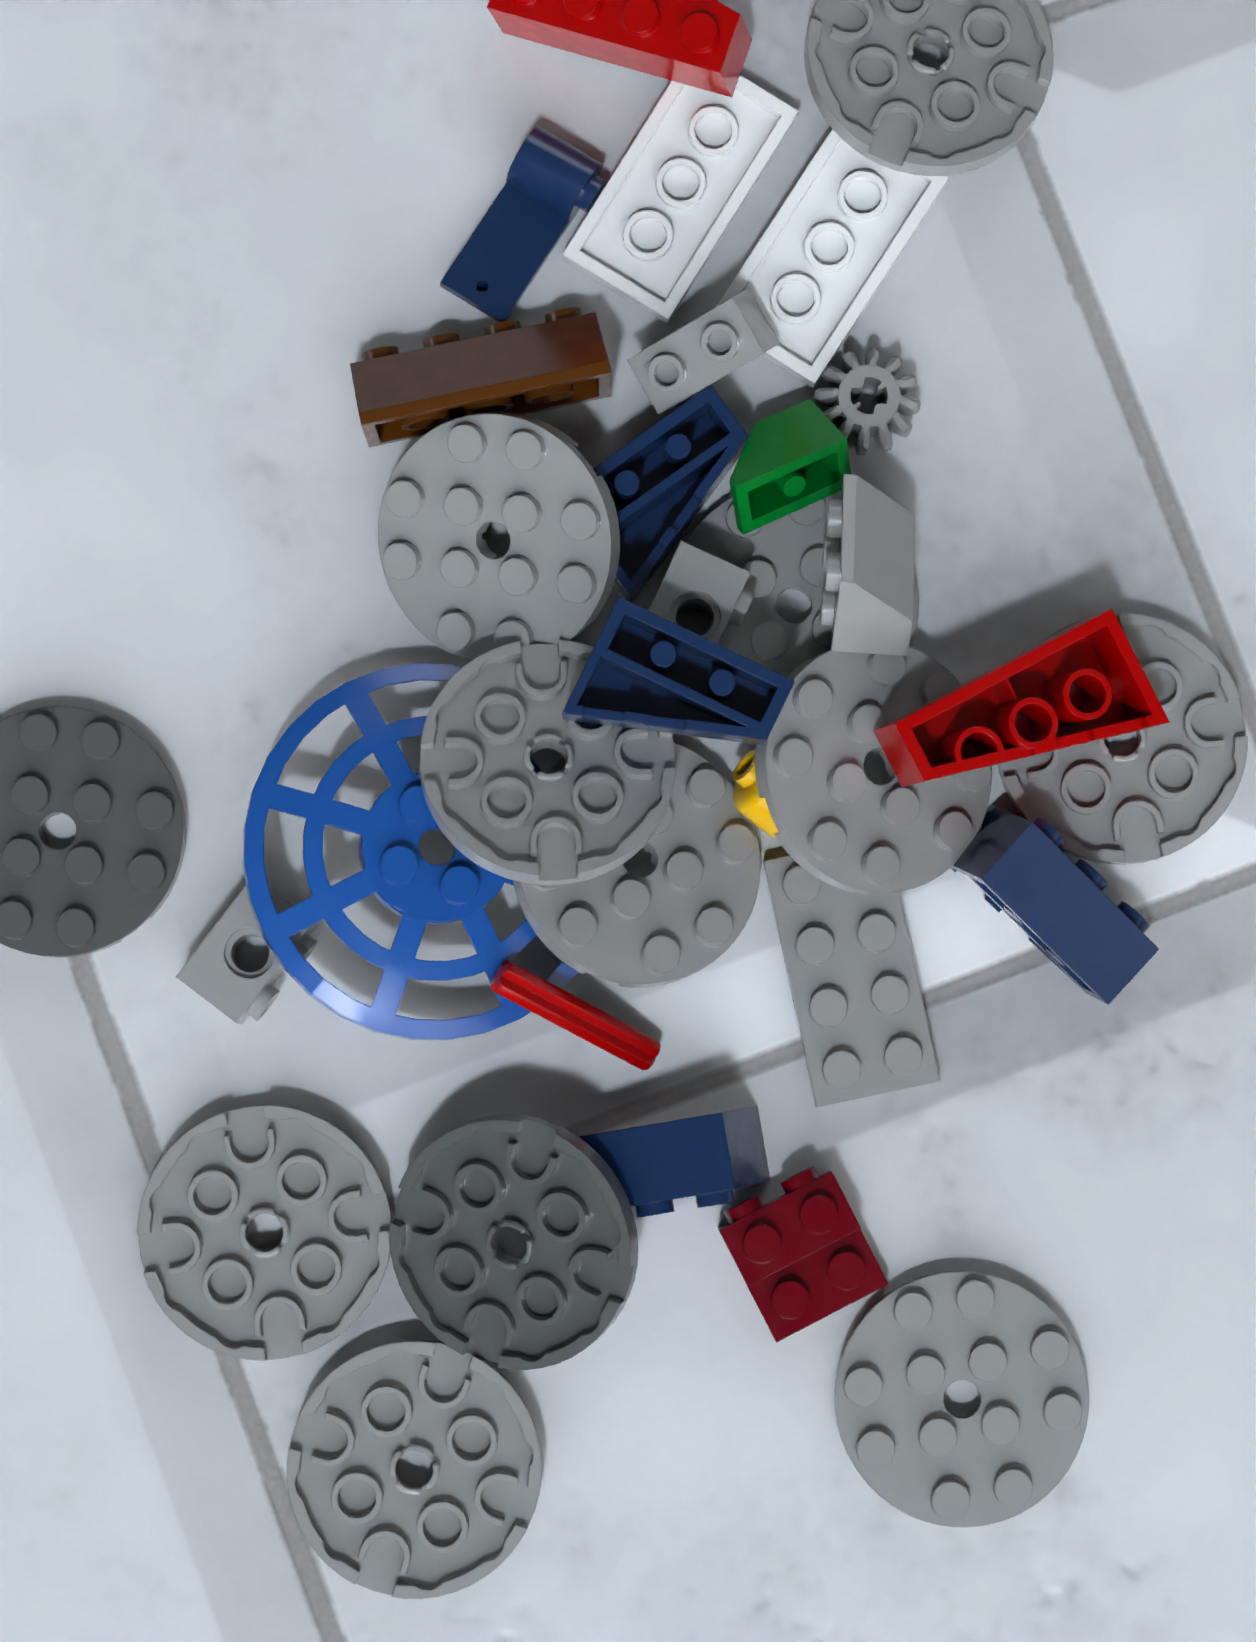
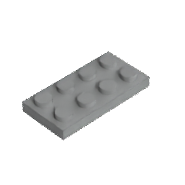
[763,856,940,1108]

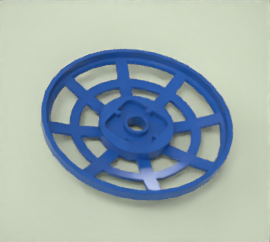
[243,663,578,1040]

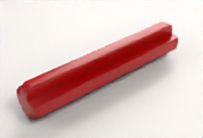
[491,961,661,1070]

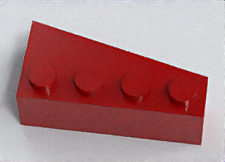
[487,0,752,98]

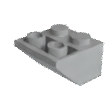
[820,474,915,656]

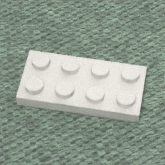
[562,75,799,324]
[716,129,949,388]

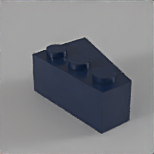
[593,385,748,603]
[562,597,795,745]
[950,804,1159,1005]
[578,1106,771,1218]

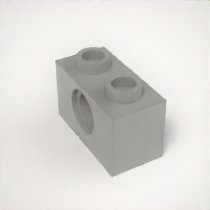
[627,288,780,415]
[649,541,755,644]
[176,885,318,1024]

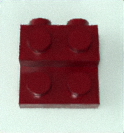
[718,1166,889,1343]

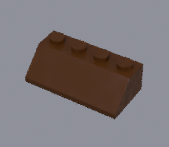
[350,307,611,447]

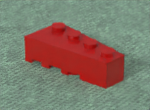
[873,609,1170,787]

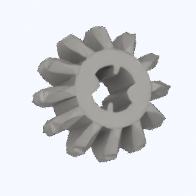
[814,347,921,455]

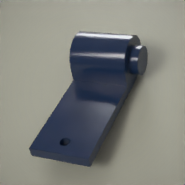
[440,125,607,322]

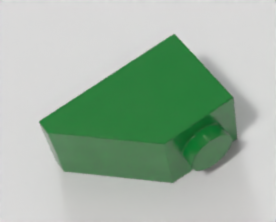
[729,398,851,535]

